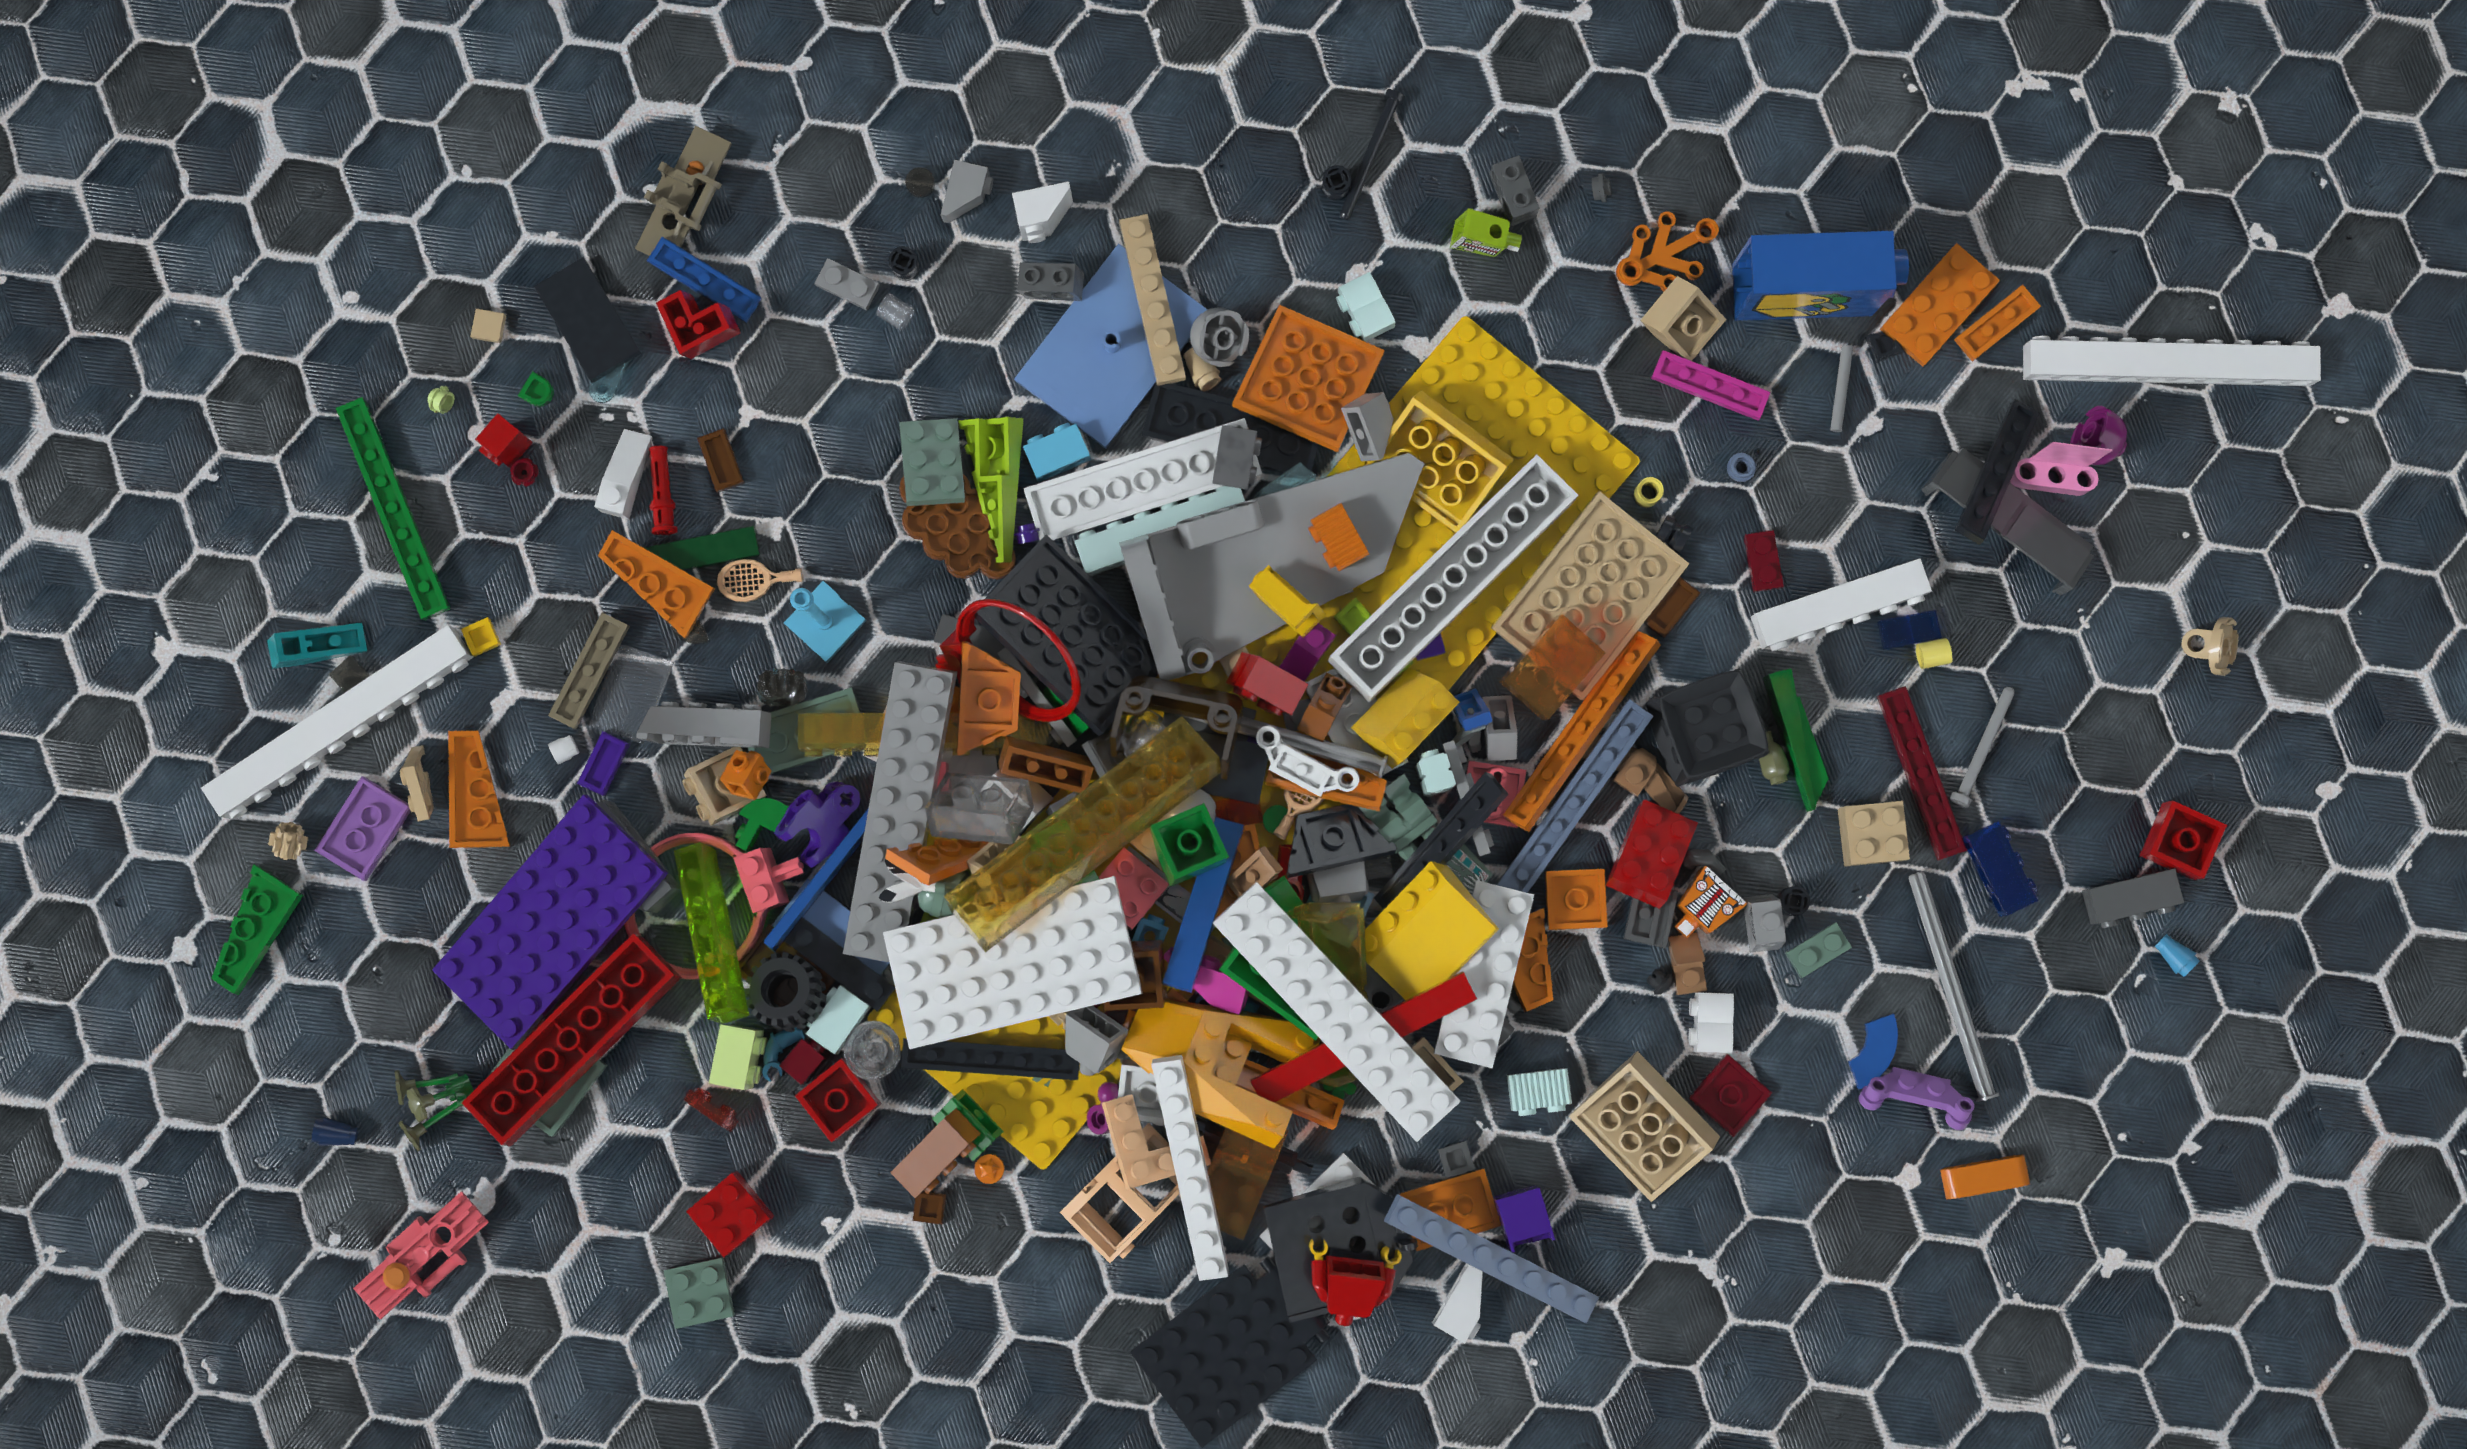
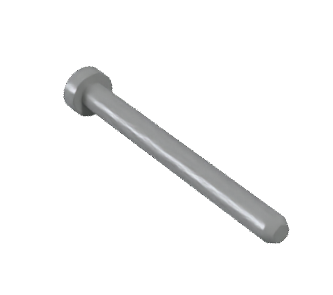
[1950,687,2014,808]

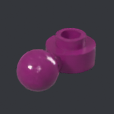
[1087,1082,1119,1135]

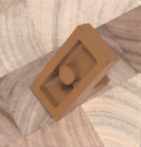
[1227,846,1283,898]
[1668,933,1707,995]

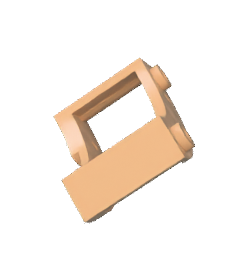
[1060,1123,1181,1263]

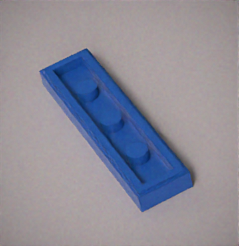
[647,236,762,323]

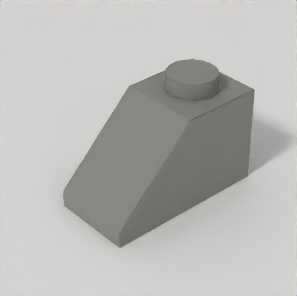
[941,160,993,223]
[1341,392,1394,461]
[1482,695,1517,761]

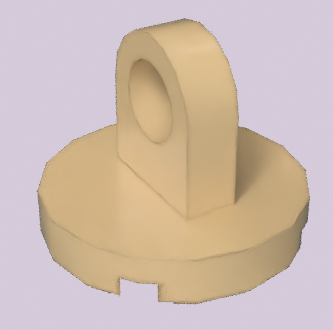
[2182,617,2238,676]

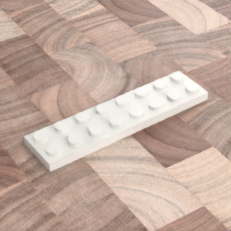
[1023,418,1262,540]

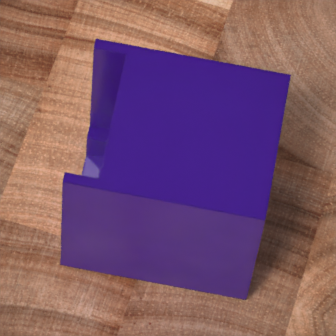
[1493,1185,1555,1253]

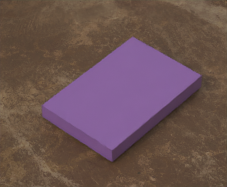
[314,776,411,881]

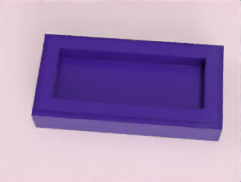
[577,731,630,797]

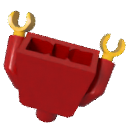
[1309,1238,1402,1326]

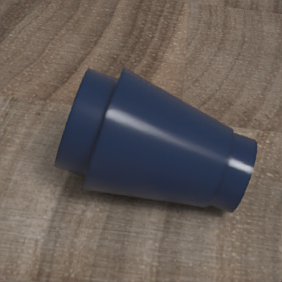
[312,1117,358,1146]

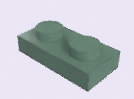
[1785,922,1852,978]

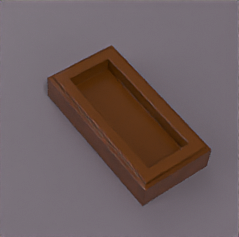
[697,428,745,493]
[1644,577,1700,639]

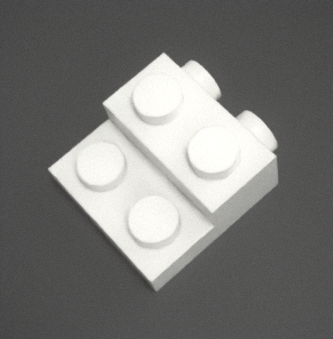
[1118,1059,1165,1126]

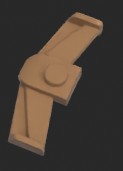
[1582,734,1689,814]

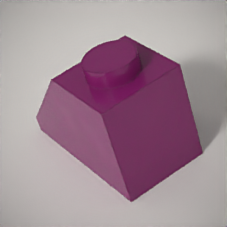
[1279,623,1336,682]

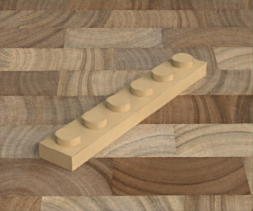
[1119,214,1186,386]

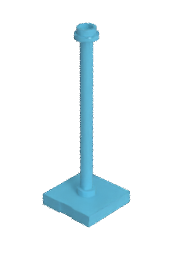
[784,581,867,663]

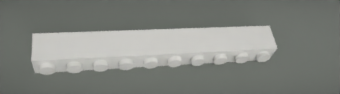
[2023,336,2321,386]
[201,625,473,820]

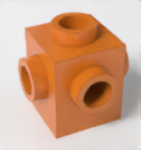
[720,750,772,800]

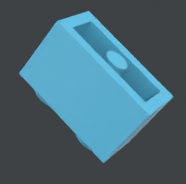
[1023,423,1091,483]

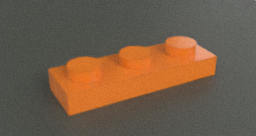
[1954,285,2041,362]

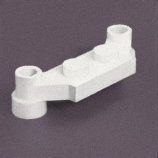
[1256,725,1359,797]

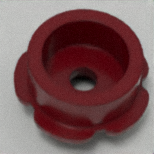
[510,458,539,486]

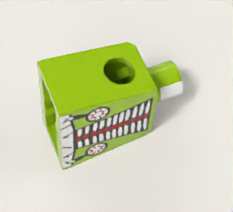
[1450,208,1522,257]

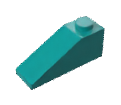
[267,623,367,669]

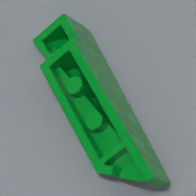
[1763,668,1828,812]

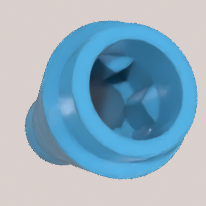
[2154,934,2200,977]

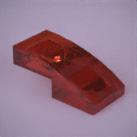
[1213,799,1263,826]

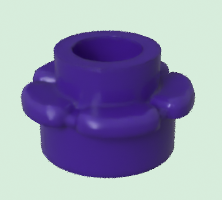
[1014,523,1040,544]

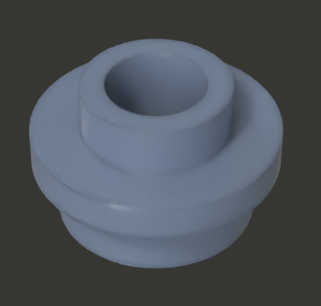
[1727,453,1756,482]

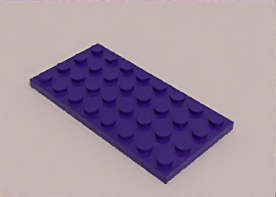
[432,794,668,1050]

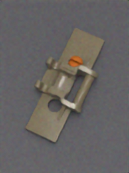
[635,125,732,256]

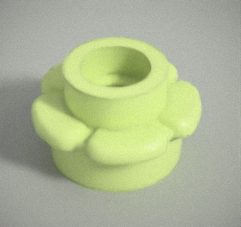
[428,386,455,414]

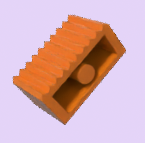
[1308,503,1369,571]

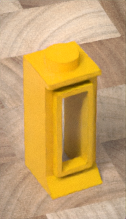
[1249,565,1326,638]

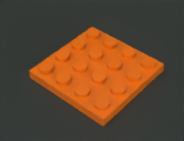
[1232,305,1385,452]

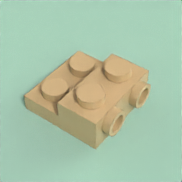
[682,747,767,826]

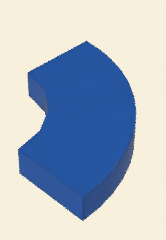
[1847,1014,1898,1089]

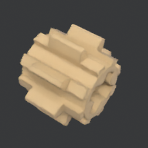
[268,822,308,860]

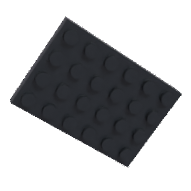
[975,534,1158,736]

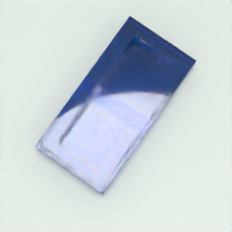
[1877,610,1942,650]

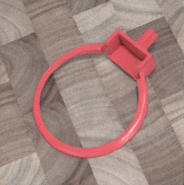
[624,833,804,979]

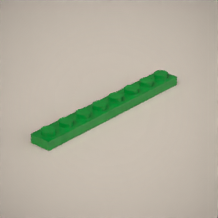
[335,397,451,620]

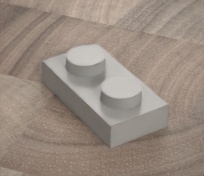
[815,258,880,310]

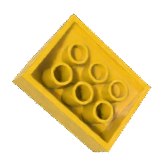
[1366,390,1514,533]
[1352,861,1499,1000]

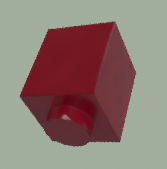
[779,1038,828,1085]

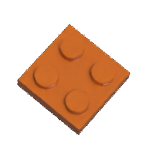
[1545,869,1608,930]

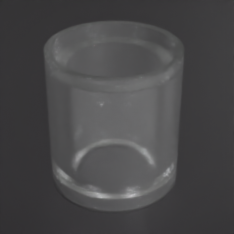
[876,293,915,331]

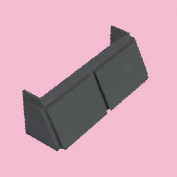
[1921,448,2094,596]

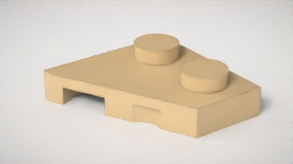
[400,745,434,821]

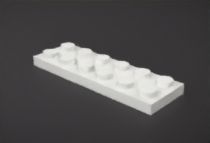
[1434,880,1534,1068]

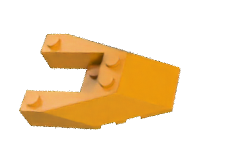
[1121,1000,1320,1149]

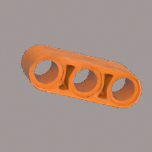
[1940,1155,2030,1199]

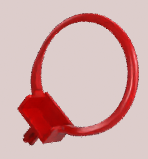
[935,599,1081,722]

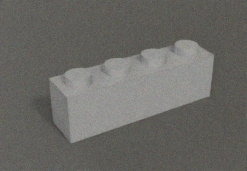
[636,702,772,748]

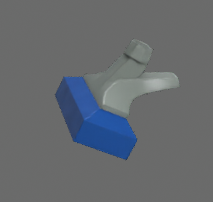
[1452,688,1493,753]

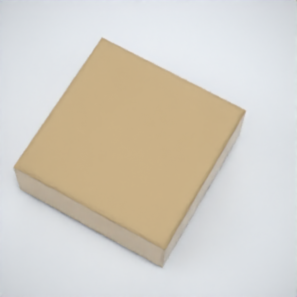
[470,309,506,343]

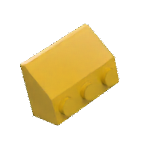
[1351,668,1460,769]

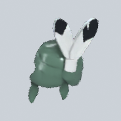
[879,859,979,918]

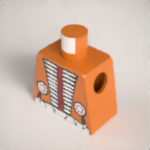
[1675,866,1747,938]

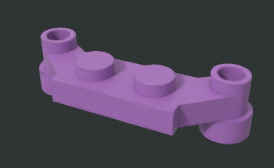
[1859,1067,1975,1130]

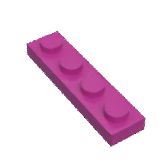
[1651,350,1771,421]

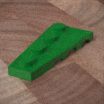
[211,864,304,995]

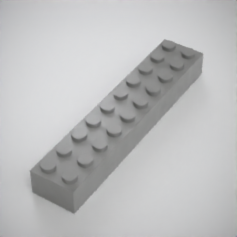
[843,661,957,963]

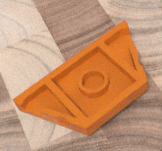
[956,641,1021,755]

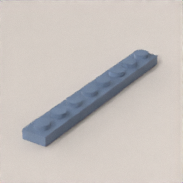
[1496,699,1653,893]
[1384,1194,1599,1324]

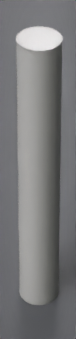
[1830,345,1853,432]

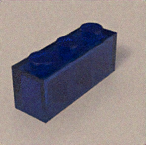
[1962,821,2038,917]

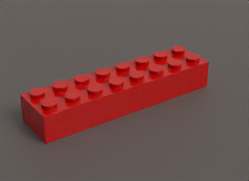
[462,933,682,1146]

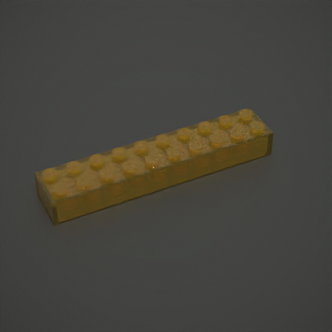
[944,716,1221,952]

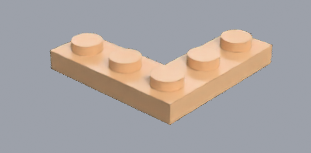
[1102,1094,1211,1190]

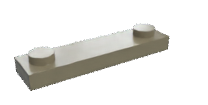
[548,612,630,730]

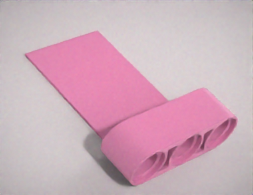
[2010,442,2112,496]

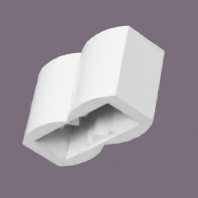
[1688,993,1734,1053]

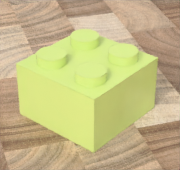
[709,1024,767,1090]

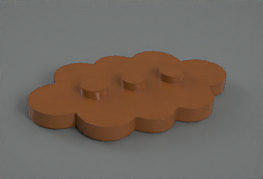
[899,474,1016,580]

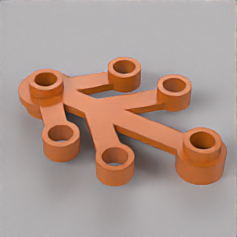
[1616,211,1719,292]

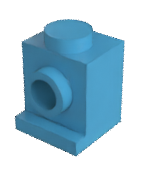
[1132,914,1169,942]

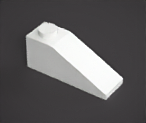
[594,429,653,520]
[1432,1263,1482,1344]

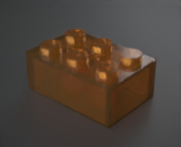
[1499,614,1606,720]

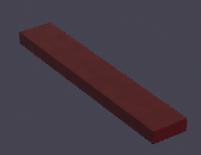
[1876,686,1967,861]

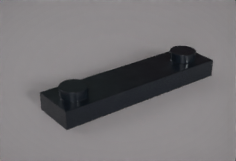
[784,917,896,1011]

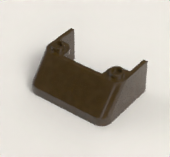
[1110,675,1243,780]

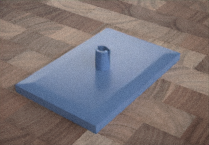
[1014,243,1208,449]

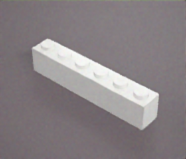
[1751,559,1932,652]

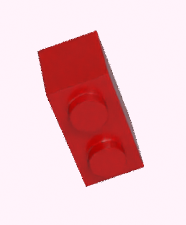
[475,413,533,468]

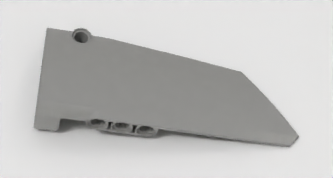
[1119,453,1424,681]

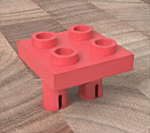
[1466,760,1527,828]
[1099,847,1170,931]

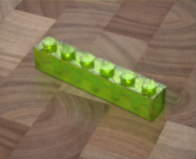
[674,842,749,1024]

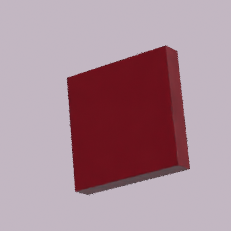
[1688,1054,1772,1137]

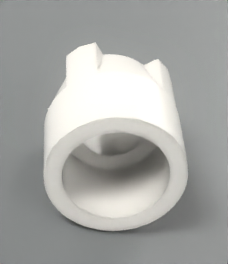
[548,735,580,765]

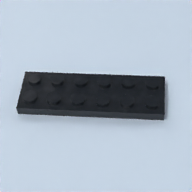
[1142,382,1319,480]

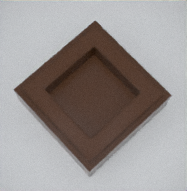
[913,1191,947,1225]

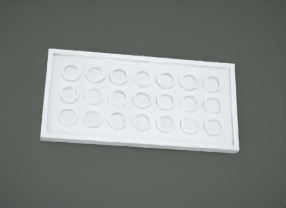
[883,876,1143,1049]

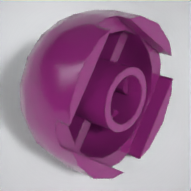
[2070,406,2127,465]

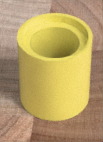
[1634,477,1664,508]
[1916,638,1952,669]

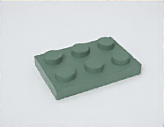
[899,418,965,506]

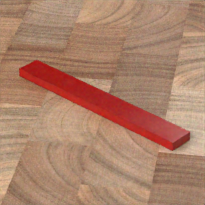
[1250,971,1477,1103]

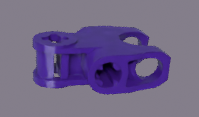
[774,781,860,868]

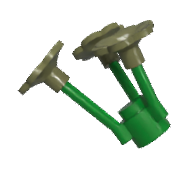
[395,1070,473,1151]

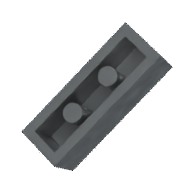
[2082,869,2184,928]

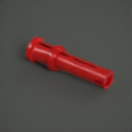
[649,446,678,535]

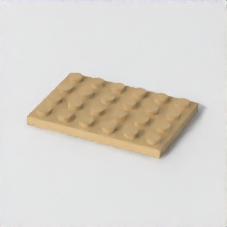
[1491,491,1689,700]

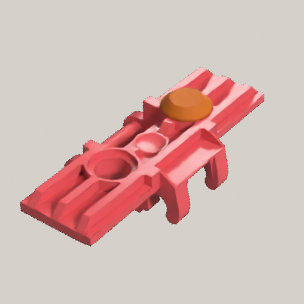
[353,1191,489,1319]

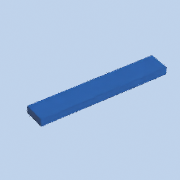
[764,808,869,952]
[1163,817,1244,993]

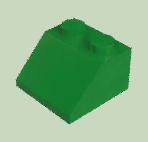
[1150,803,1229,887]

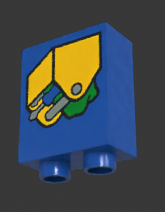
[1732,231,1909,321]

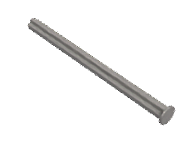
[1176,714,1388,778]
[1908,872,1999,1102]

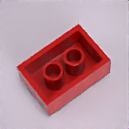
[1605,799,1698,909]

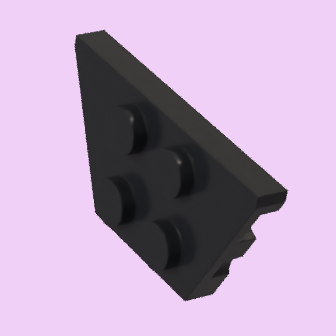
[1286,804,1397,878]

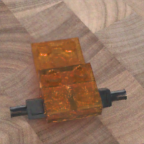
[1196,1117,1314,1240]

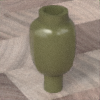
[1759,731,1790,785]

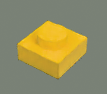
[461,617,501,657]

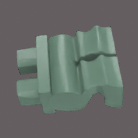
[1358,773,1438,861]

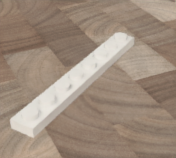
[1151,1055,1229,1281]

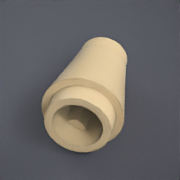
[1183,348,1221,391]

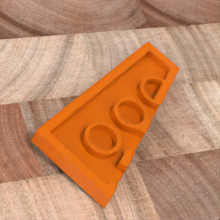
[448,731,510,848]

